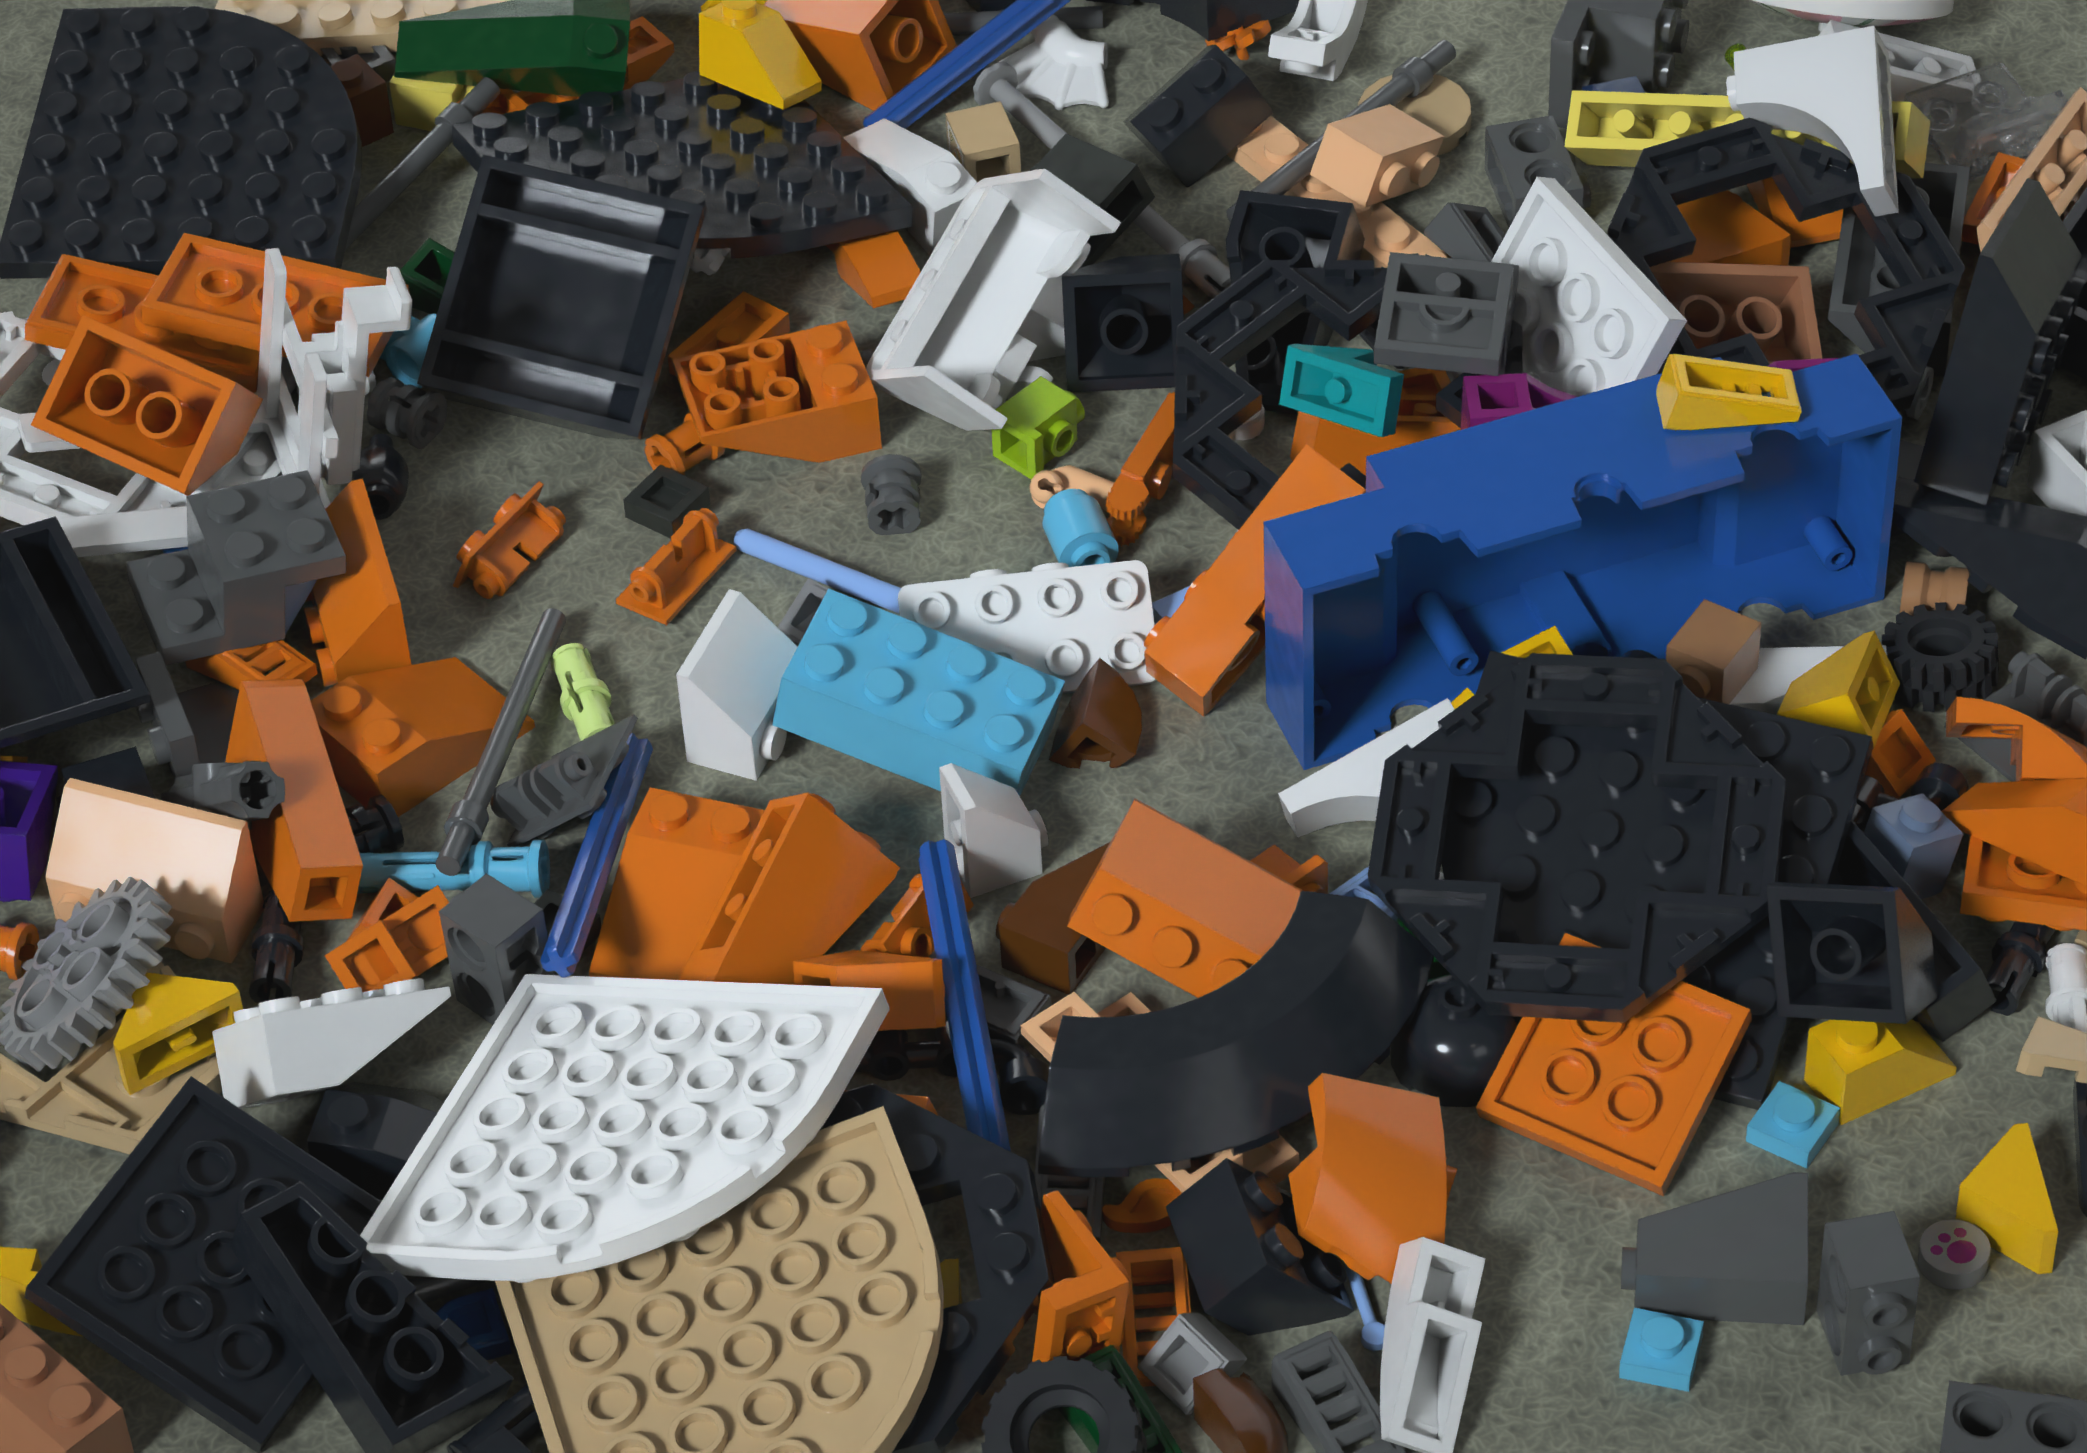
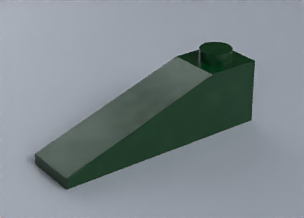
[394,0,630,97]

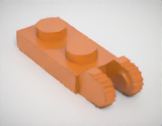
[1106,392,1175,547]

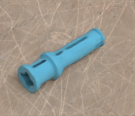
[357,840,550,898]

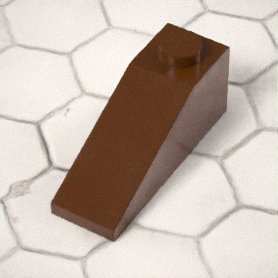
[996,842,1110,995]

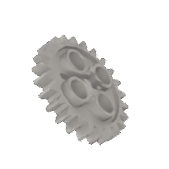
[0,877,174,1071]

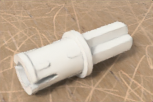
[2045,943,2087,1033]

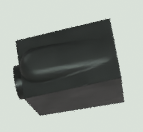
[1029,134,1155,268]

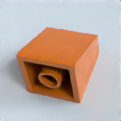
[763,0,957,111]

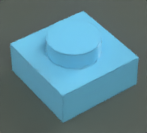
[1746,1081,1840,1169]
[1619,1308,1704,1392]

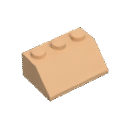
[45,778,264,964]

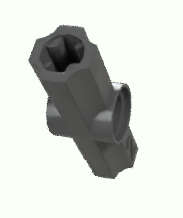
[161,761,285,830]

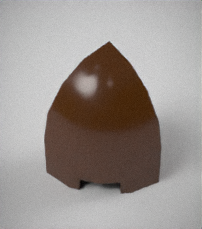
[1049,658,1142,769]
[1193,1368,1288,1453]

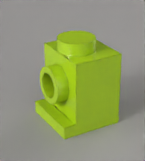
[991,376,1085,479]

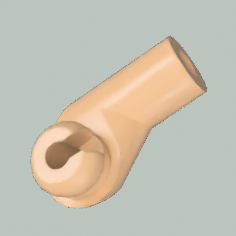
[1029,465,1114,511]

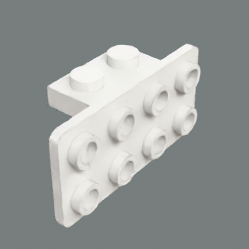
[898,560,1156,693]

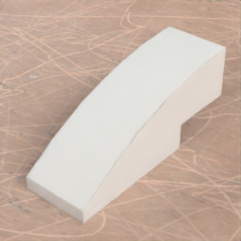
[1380,1237,1486,1453]

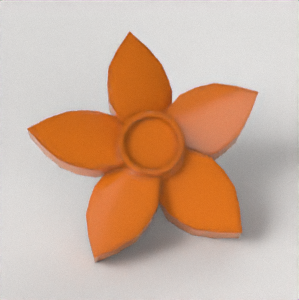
[1205,20,1271,60]

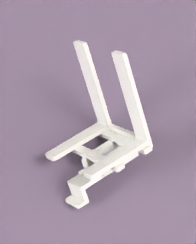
[18,248,412,557]

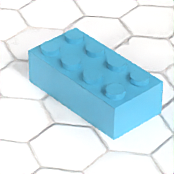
[772,588,1065,796]

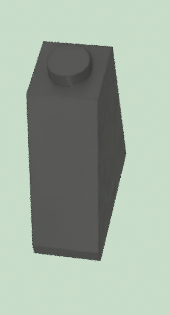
[1621,1172,1808,1325]

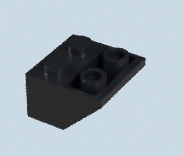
[1165,1158,1354,1336]

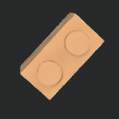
[1310,104,1444,208]

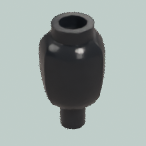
[352,433,409,520]

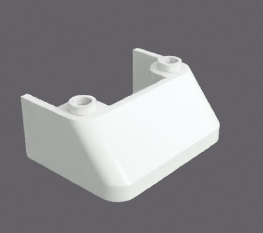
[866,168,1121,431]

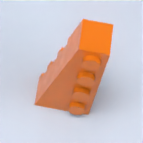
[1144,444,1366,717]

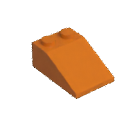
[311,657,535,817]
[589,787,765,980]

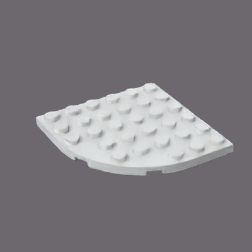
[360,974,890,1283]

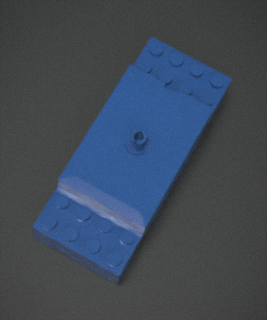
[1264,353,1902,770]

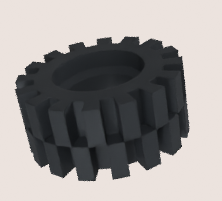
[1882,602,1999,712]

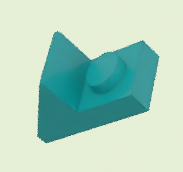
[1279,344,1404,437]

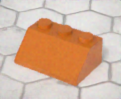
[31,315,263,496]
[304,478,412,687]
[1067,799,1303,998]

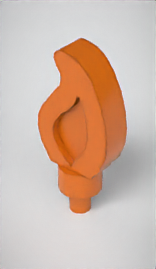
[1102,1178,1182,1233]

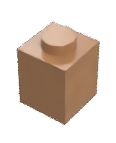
[1666,599,1761,704]

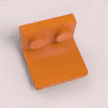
[1032,1190,1131,1362]

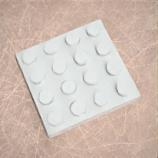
[1446,177,1687,397]

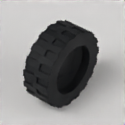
[981,1356,1147,1453]

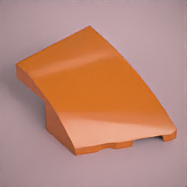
[1946,697,2087,781]
[1288,1073,1447,1284]

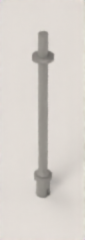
[971,62,1231,299]

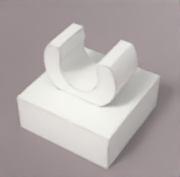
[992,334,1053,405]

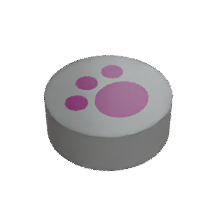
[1918,1219,1991,1290]

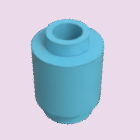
[1042,489,1119,567]

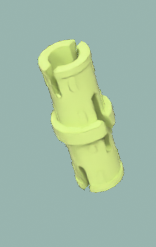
[550,643,615,741]

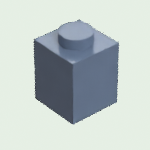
[1864,793,1964,899]

